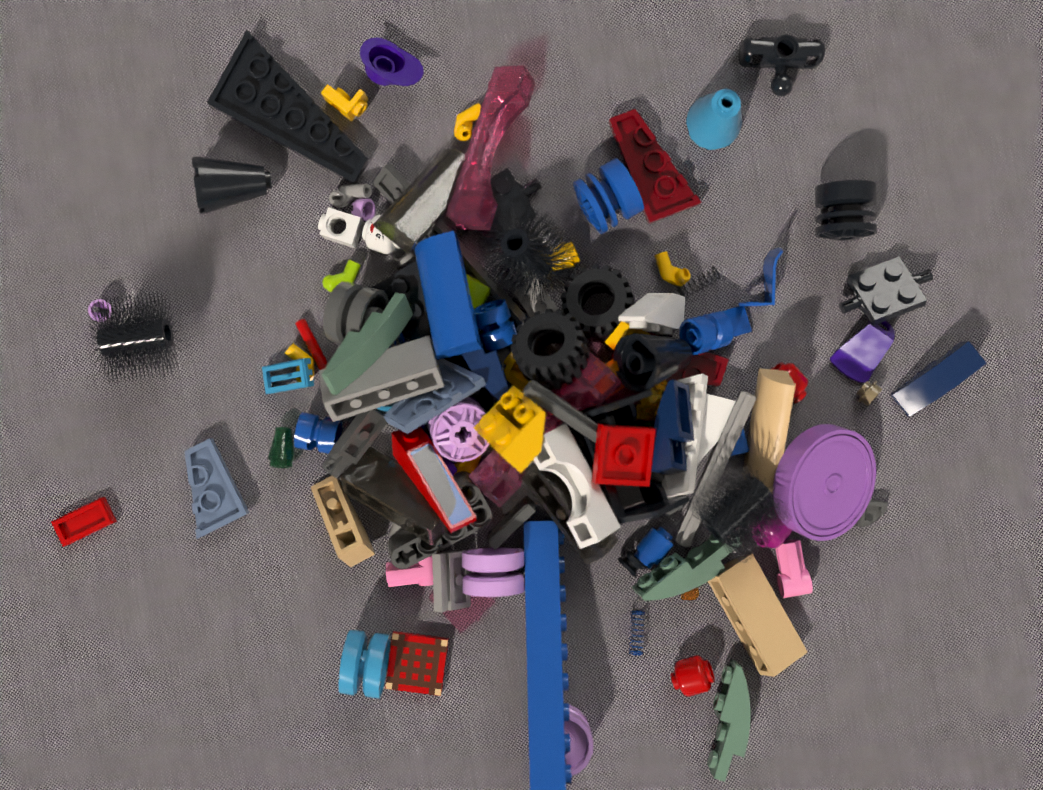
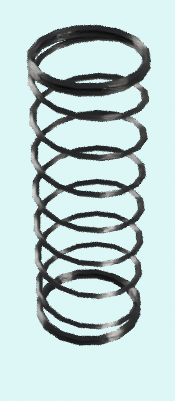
[677,267,720,299]

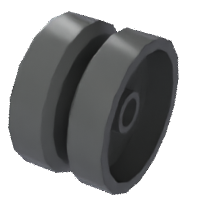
[323,281,389,344]

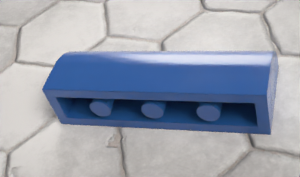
[414,231,482,360]

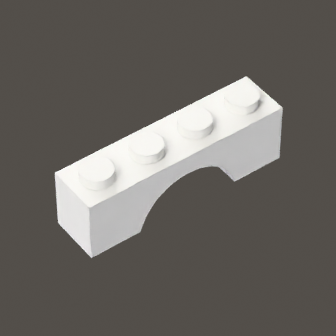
[534,423,621,549]

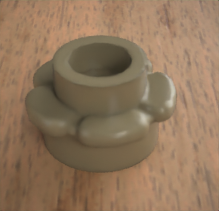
[856,381,882,406]

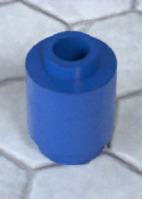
[633,526,674,569]

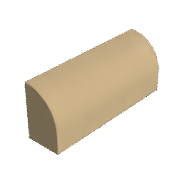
[742,368,795,493]
[708,553,808,677]

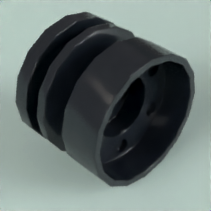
[815,180,877,241]

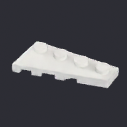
[654,374,708,497]

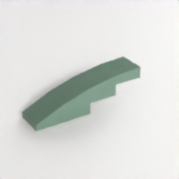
[321,293,413,395]

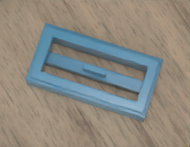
[262,358,314,394]

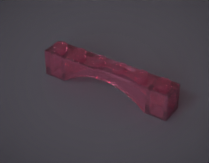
[447,65,536,230]
[469,352,622,507]

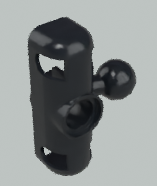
[739,34,825,97]

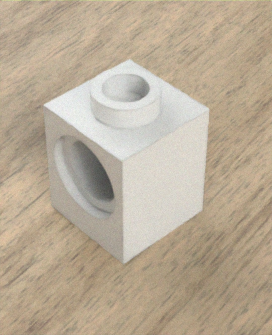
[318,207,365,249]

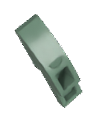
[631,534,742,601]
[707,659,751,782]

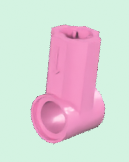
[775,539,812,598]
[386,553,439,587]

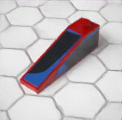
[392,426,477,533]

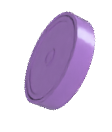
[773,424,876,541]

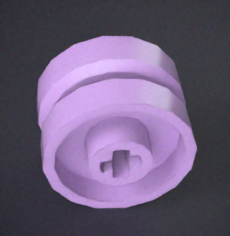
[462,547,525,597]
[564,705,593,776]

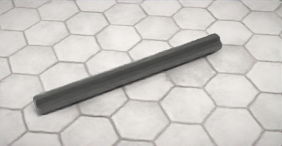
[523,380,664,482]

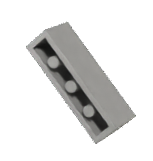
[319,336,445,422]

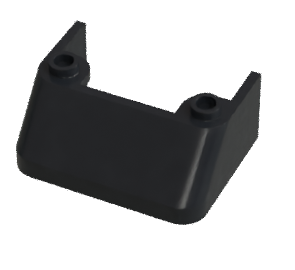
[566,389,690,524]

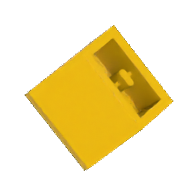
[474,385,545,473]

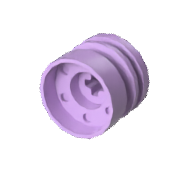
[426,396,489,462]

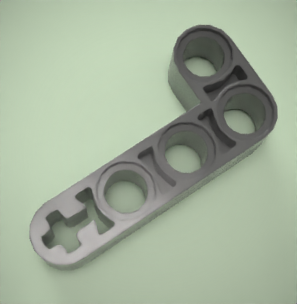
[387,471,492,569]

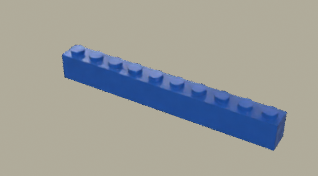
[524,521,572,790]

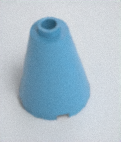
[686,89,742,150]

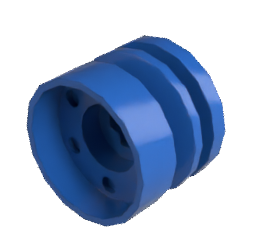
[573,158,644,234]

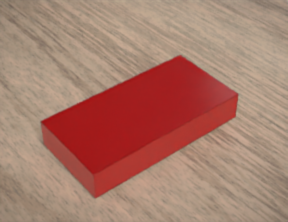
[51,497,117,547]

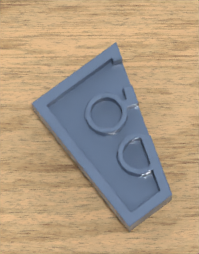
[384,358,486,434]
[184,438,250,539]

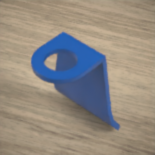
[739,248,784,306]

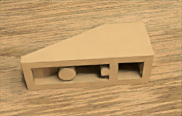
[310,476,375,567]

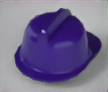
[360,37,424,86]

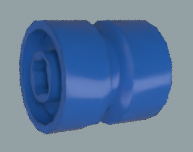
[474,299,517,351]
[679,311,734,355]
[294,412,342,454]

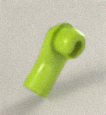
[322,260,361,292]

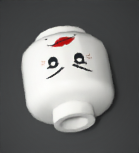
[362,215,406,255]

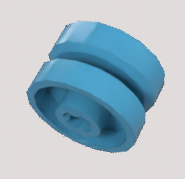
[338,630,390,699]

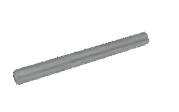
[675,391,756,547]

